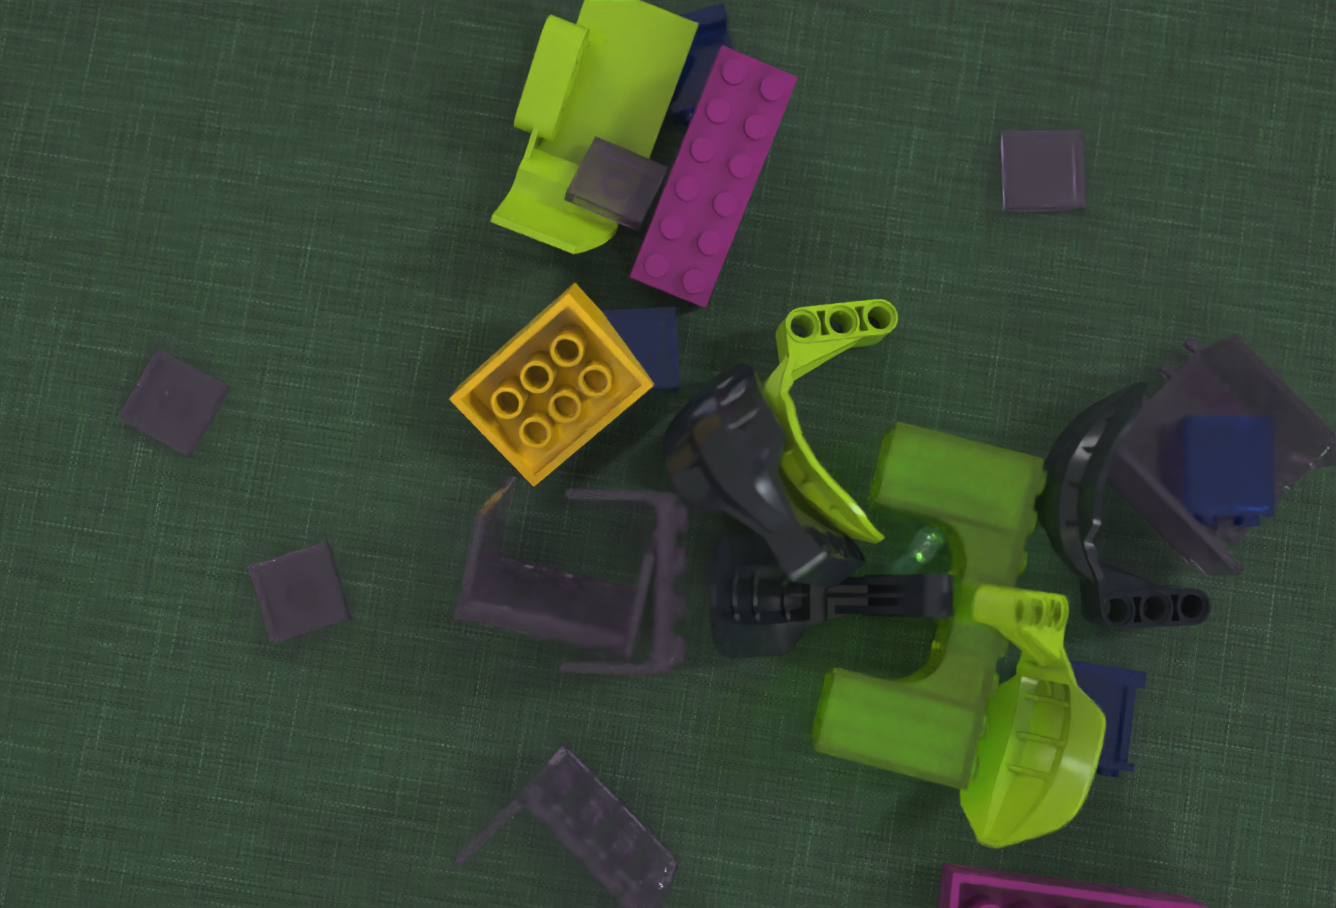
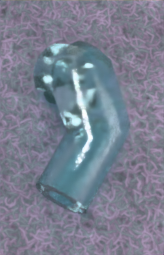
[893,526,945,574]

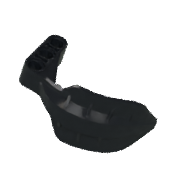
[663,363,866,588]
[1034,382,1211,630]
[708,532,954,659]

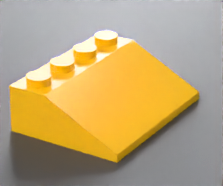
[449,282,654,487]

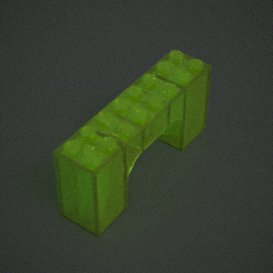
[808,421,1047,791]

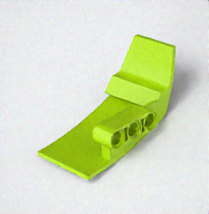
[490,0,699,254]

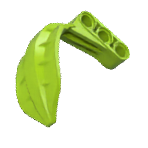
[762,299,898,544]
[960,585,1106,849]

